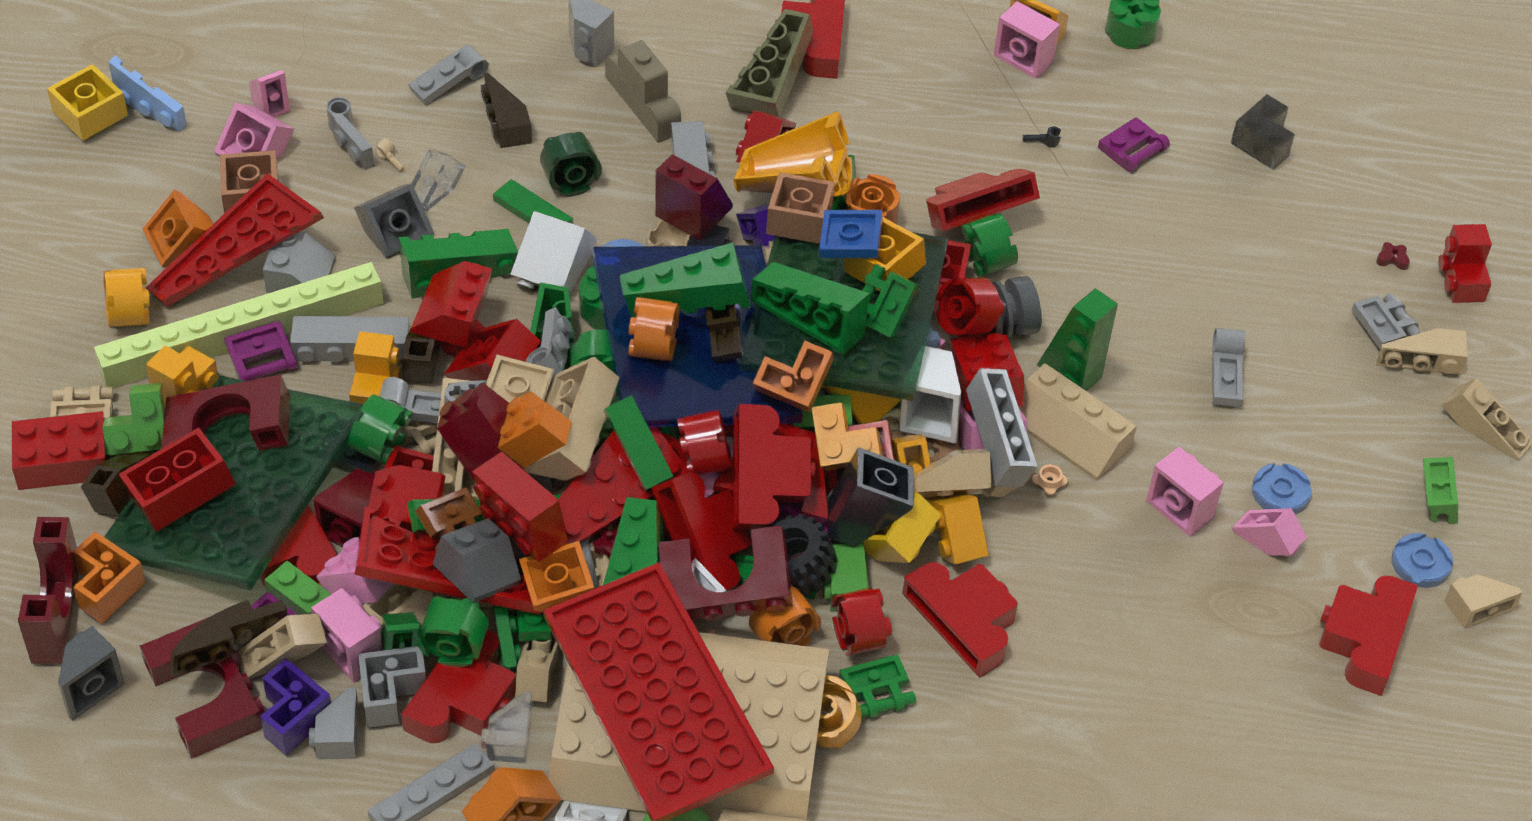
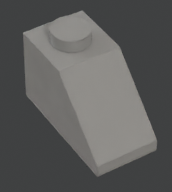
[309,687,359,760]

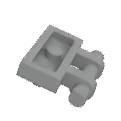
[1352,293,1421,349]

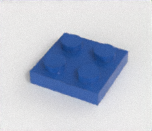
[819,210,883,258]

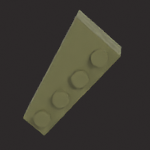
[726,9,814,117]

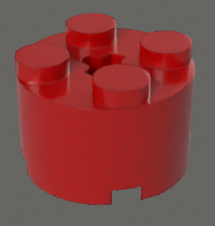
[936,278,1005,336]
[677,410,733,476]
[831,588,892,656]

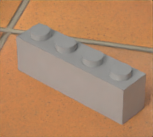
[671,121,715,177]
[290,316,410,362]
[966,368,1037,487]

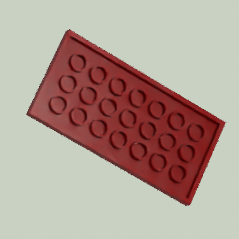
[543,562,774,821]

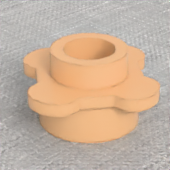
[1032,464,1068,495]

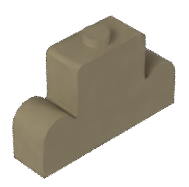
[605,40,681,143]

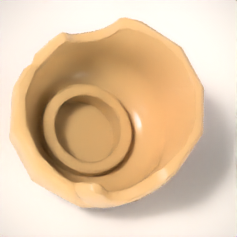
[646,220,690,260]

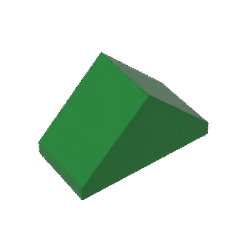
[382,612,420,650]

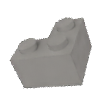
[358,646,426,728]

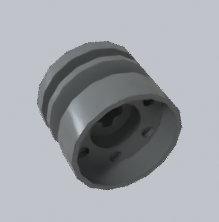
[984,275,1042,339]

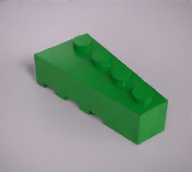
[603,497,664,585]

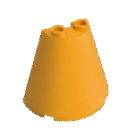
[733,111,852,197]

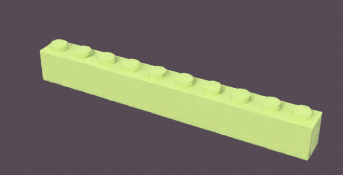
[94,262,383,388]

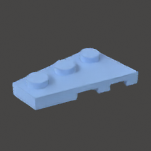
[108,55,186,132]

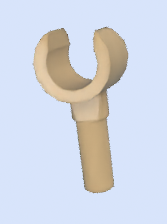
[376,138,405,172]

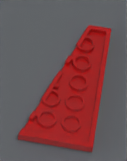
[146,173,324,307]
[558,402,689,545]
[354,506,541,614]

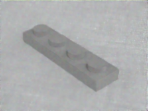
[368,742,495,821]

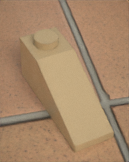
[236,613,327,680]

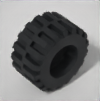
[765,514,837,597]

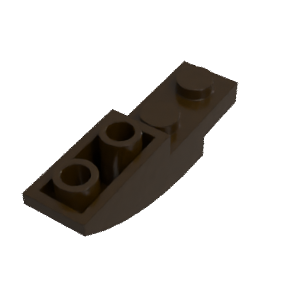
[706,304,743,363]
[170,600,288,676]

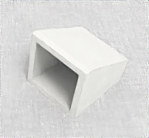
[511,211,598,295]
[900,346,961,444]

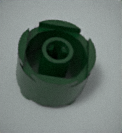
[540,132,602,196]

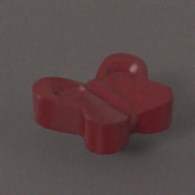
[1376,242,1410,270]
[593,529,618,559]

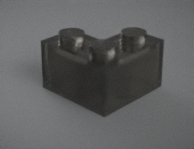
[1231,94,1295,170]

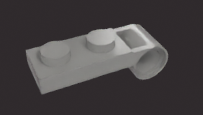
[408,45,489,106]
[326,97,374,170]
[526,307,572,378]
[1212,328,1245,407]
[379,377,441,423]

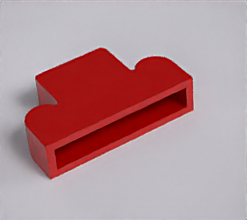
[775,0,845,79]
[926,169,1040,231]
[733,404,815,530]
[651,472,751,590]
[238,477,337,586]
[902,562,1018,678]
[1319,575,1418,696]
[401,629,516,744]

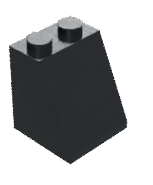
[827,447,914,547]

